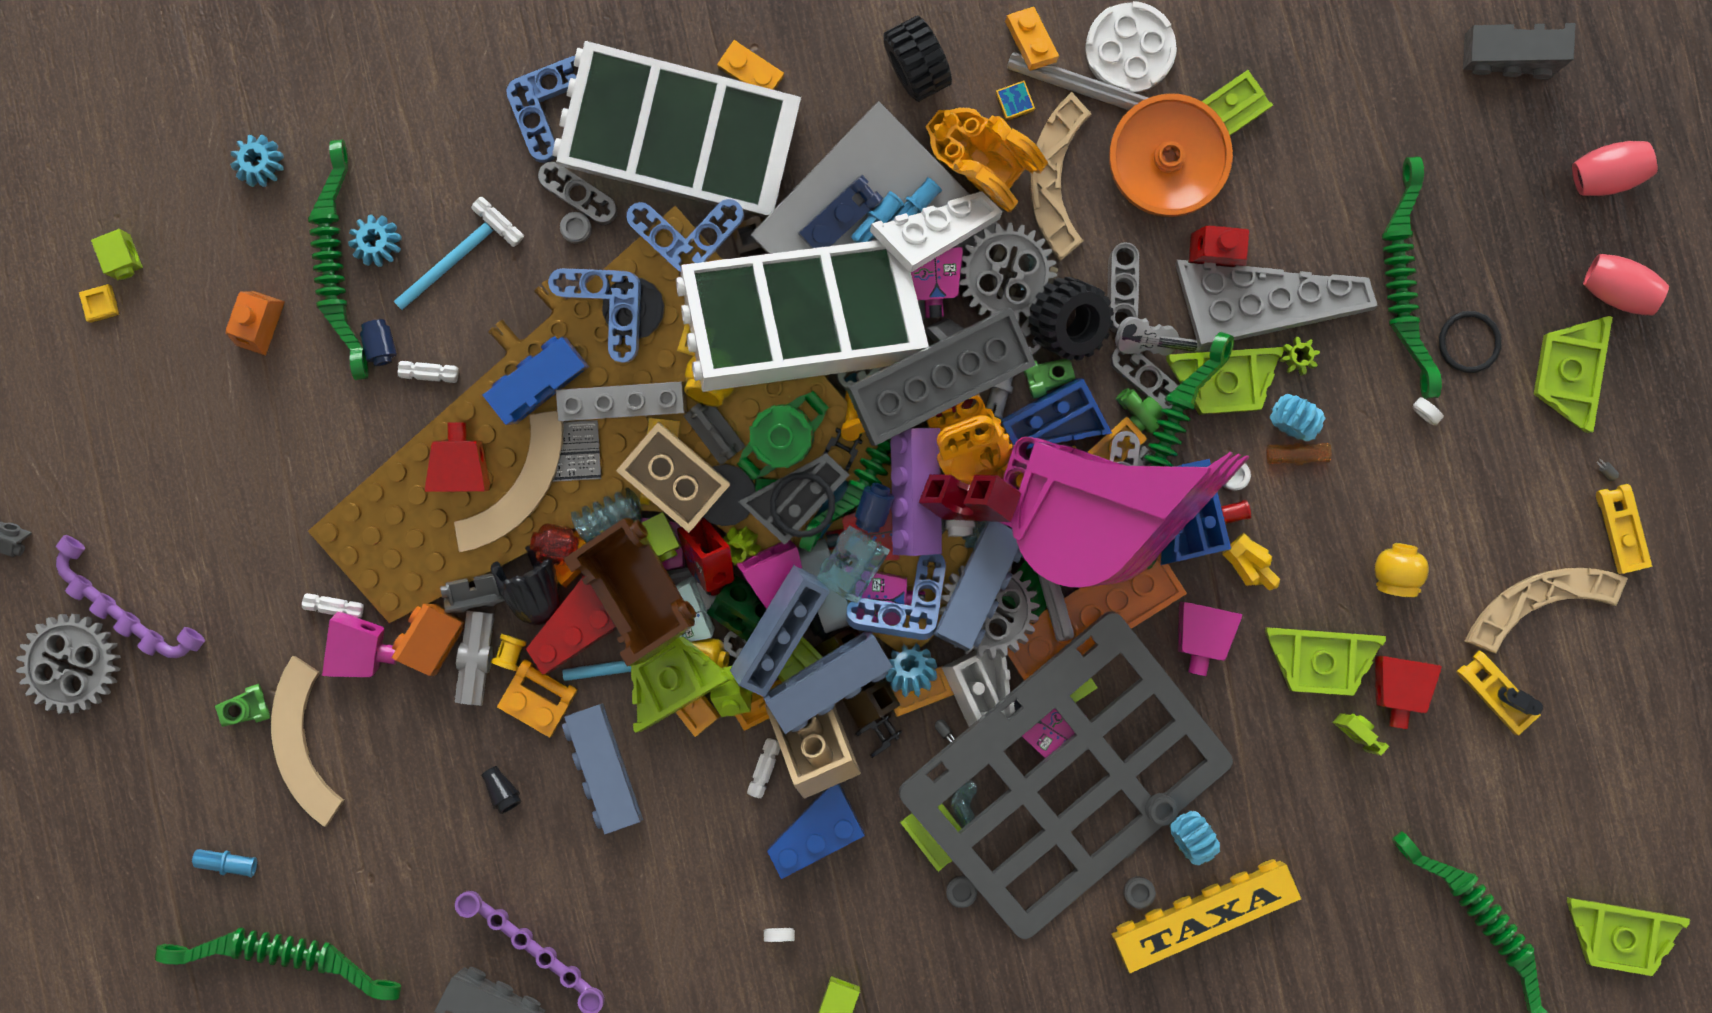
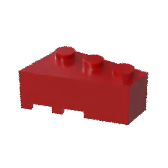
[526,576,617,675]

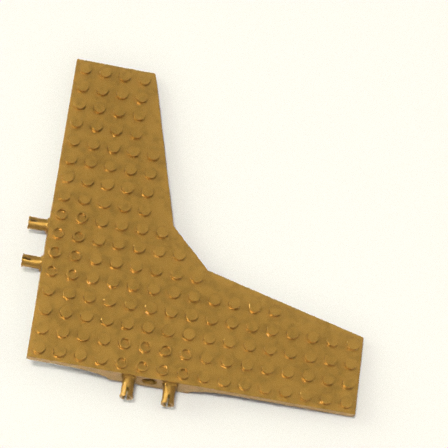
[308,206,974,653]

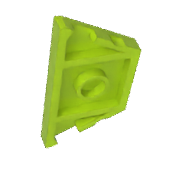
[1534,316,1613,433]
[1166,347,1284,415]
[1265,627,1386,696]
[631,636,732,733]
[1567,897,1690,976]

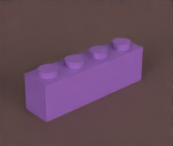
[890,428,942,556]

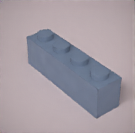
[933,521,1022,651]
[730,565,830,697]
[763,631,893,734]
[562,703,643,834]

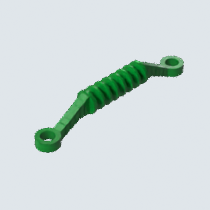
[308,139,369,380]
[1382,157,1442,399]
[1144,332,1234,569]
[799,438,891,553]
[1392,831,1548,1013]
[155,928,401,1000]

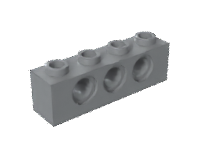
[556,382,687,421]

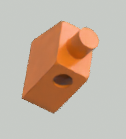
[226,291,285,356]

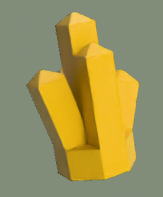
[1222,533,1280,590]

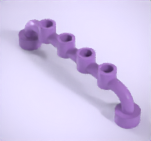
[56,535,205,658]
[455,891,604,1013]

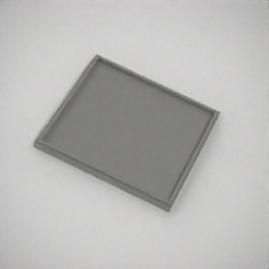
[750,101,1005,347]

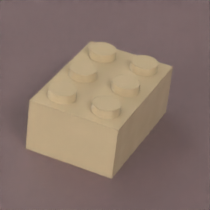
[616,422,730,533]
[765,704,861,799]

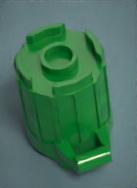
[737,391,829,481]

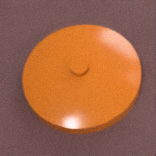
[1109,94,1233,217]

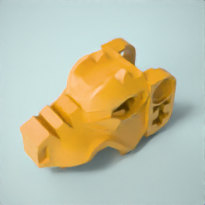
[926,108,1048,213]
[926,394,1013,485]

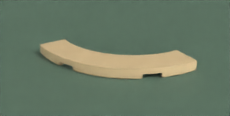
[1030,92,1092,262]
[454,411,564,552]
[1465,568,1628,654]
[271,656,344,827]

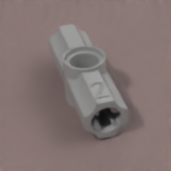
[455,611,494,706]

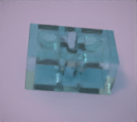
[816,525,890,603]

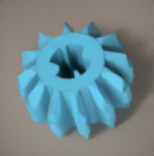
[230,135,284,187]
[348,215,402,267]
[1270,394,1325,441]
[885,643,937,697]
[1171,811,1220,866]

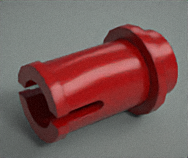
[1221,500,1251,524]

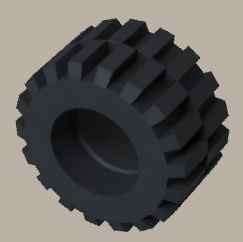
[883,16,952,102]
[1029,277,1114,361]

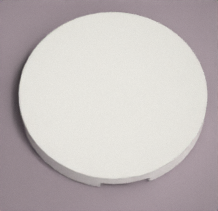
[1085,1,1177,93]

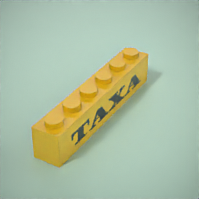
[1111,859,1301,973]

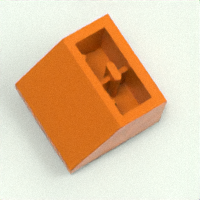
[391,604,465,676]

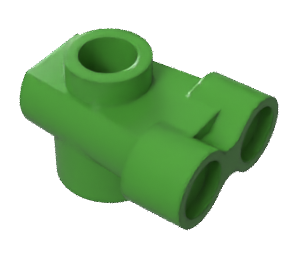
[1024,359,1075,399]
[1116,388,1165,433]
[215,684,270,727]

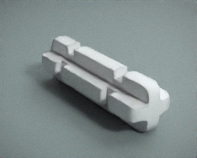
[471,197,524,247]
[398,361,459,383]
[302,593,364,619]
[747,738,780,798]

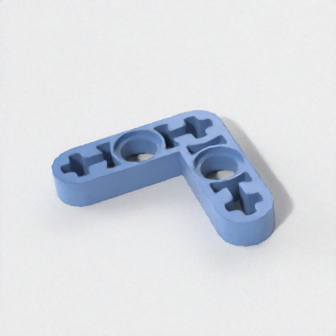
[506,56,592,163]
[626,199,744,272]
[548,268,641,363]
[846,554,946,640]

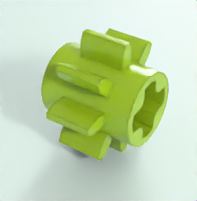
[1280,337,1320,376]
[723,526,761,565]

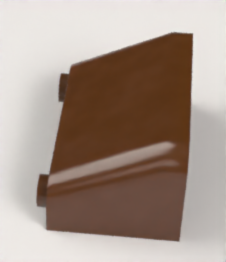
[564,518,696,667]

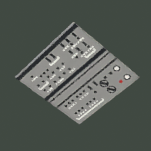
[553,420,601,482]

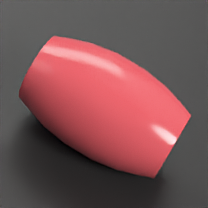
[1572,141,1658,196]
[1583,254,1669,316]

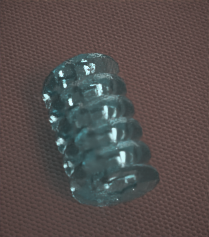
[571,487,642,543]

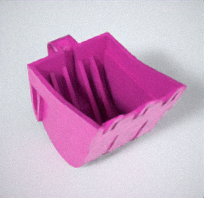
[1000,437,1249,587]

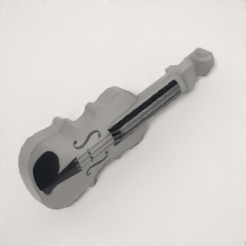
[1115,317,1212,356]

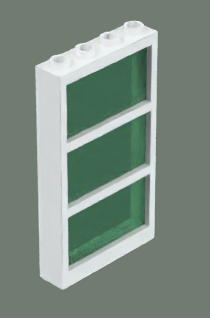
[552,41,801,218]
[676,240,929,392]

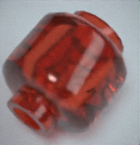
[530,523,579,566]

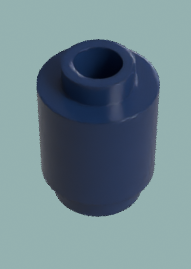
[360,319,397,366]
[855,483,894,533]

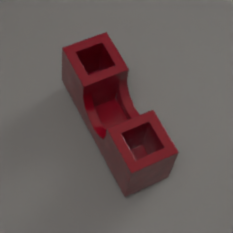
[919,474,1021,522]

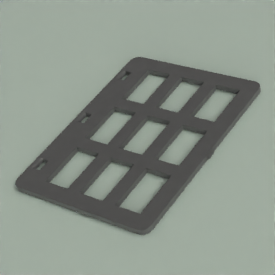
[899,612,1233,939]

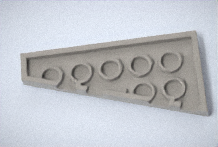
[1175,260,1378,348]

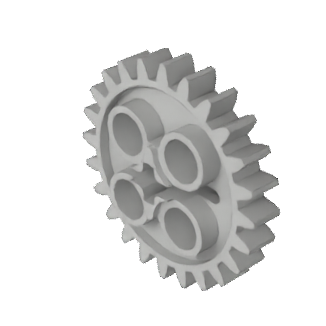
[959,223,1057,321]
[939,564,1039,660]
[16,614,121,714]

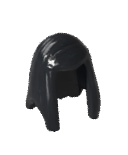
[491,545,560,625]

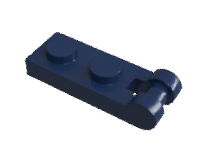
[798,174,883,249]

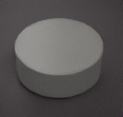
[560,212,592,244]

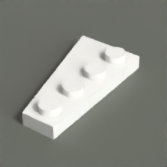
[870,191,1003,273]

